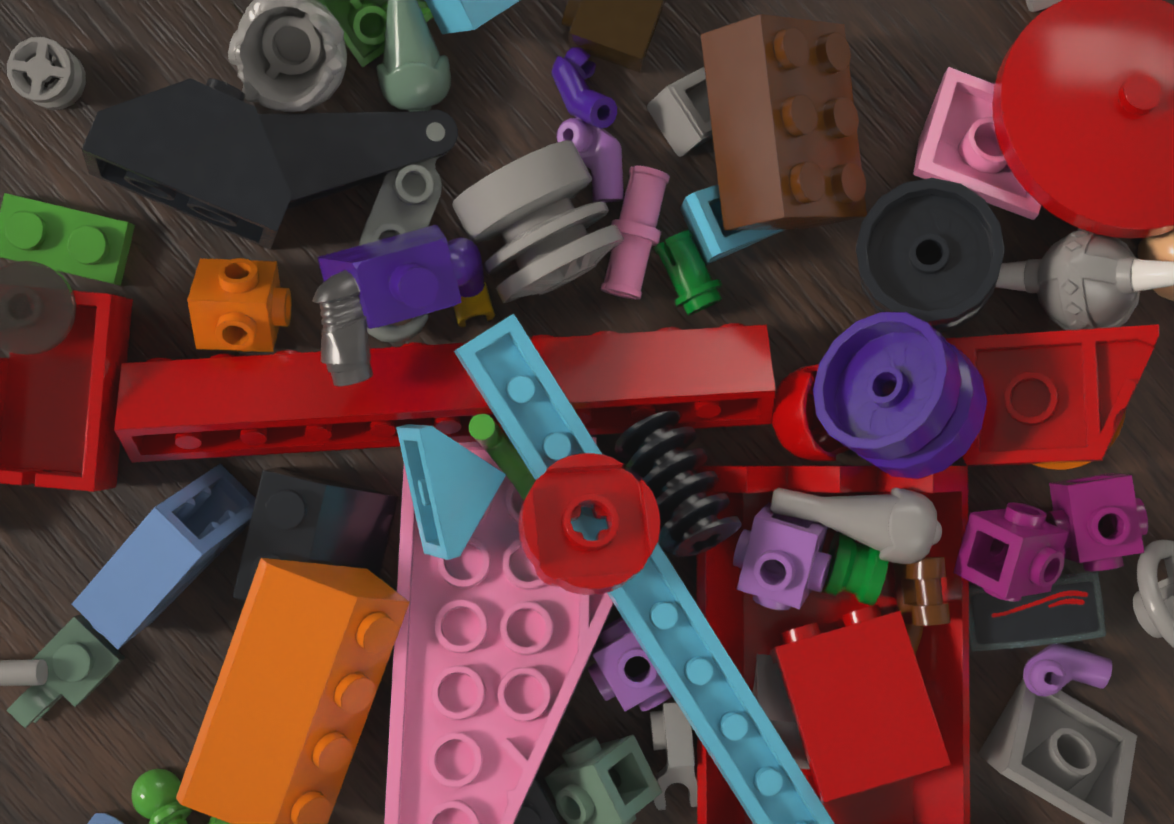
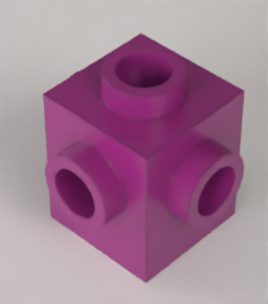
[1046,473,1148,571]
[953,502,1069,602]

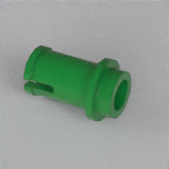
[654,230,722,316]

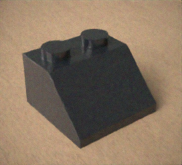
[232,467,399,601]

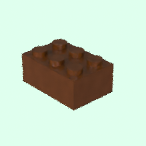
[701,14,867,230]

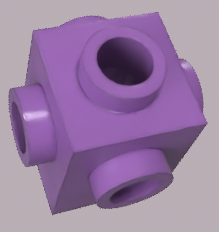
[733,502,832,610]
[588,616,672,711]

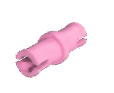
[601,166,670,300]

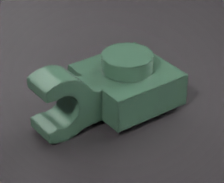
[6,614,125,728]

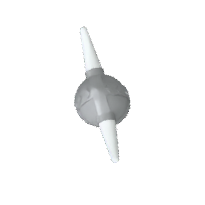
[995,228,1174,330]

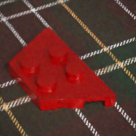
[945,324,1160,467]

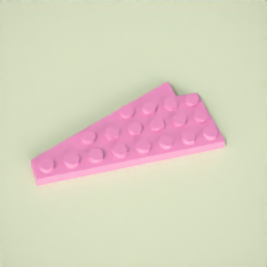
[384,437,614,824]

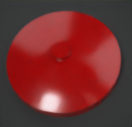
[992,0,1174,239]

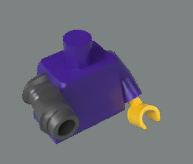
[312,225,495,386]

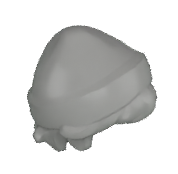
[228,0,347,112]

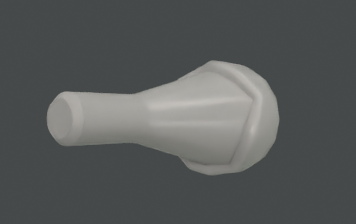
[770,487,942,564]

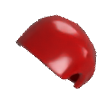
[771,364,850,461]

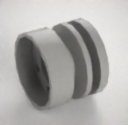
[452,140,624,303]

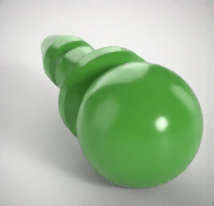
[131,768,192,824]

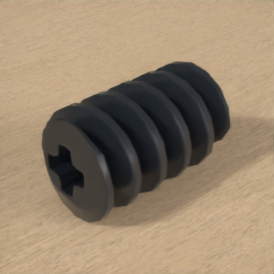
[614,410,742,558]

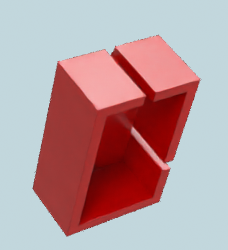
[0,284,133,492]

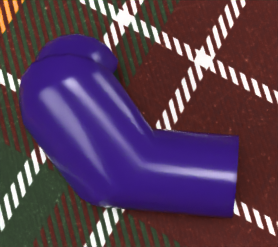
[551,47,617,129]

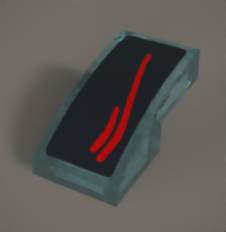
[969,571,1107,651]

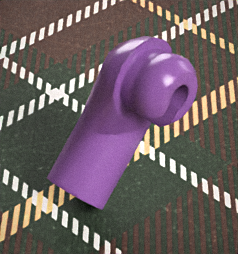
[556,118,624,203]
[1023,643,1112,697]

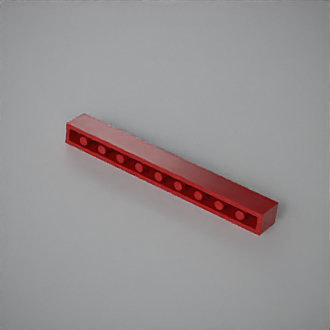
[114,323,776,463]

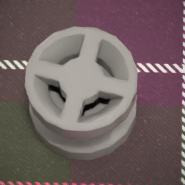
[7,37,86,110]

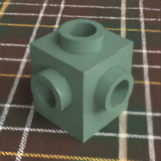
[544,735,662,824]

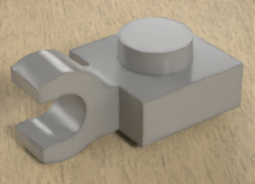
[650,696,697,810]

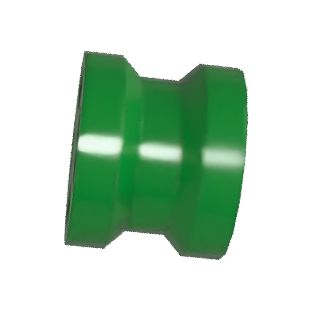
[821,531,889,606]

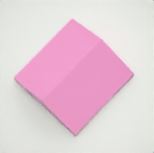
[913,67,1041,220]

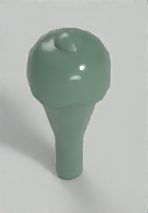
[376,0,451,112]

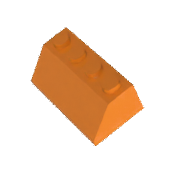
[176,558,410,824]

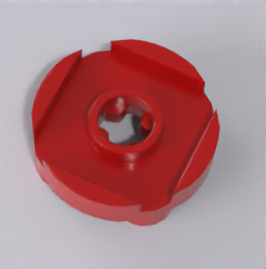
[519,453,660,595]

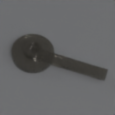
[0,261,76,355]

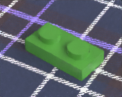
[0,193,135,286]

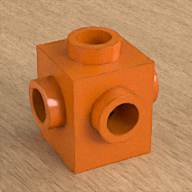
[187,258,292,352]

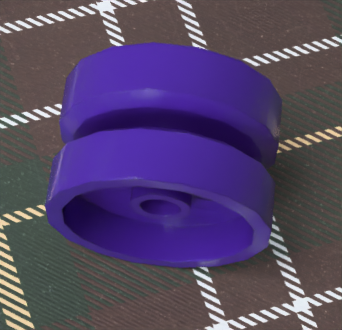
[813,312,987,479]

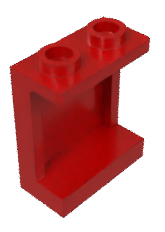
[770,605,951,803]

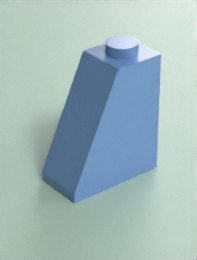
[72,464,256,650]

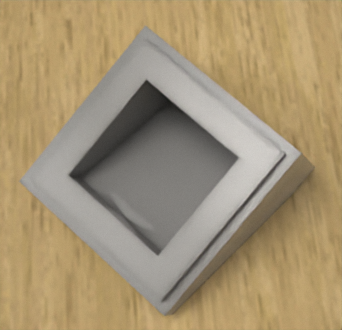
[647,67,713,157]

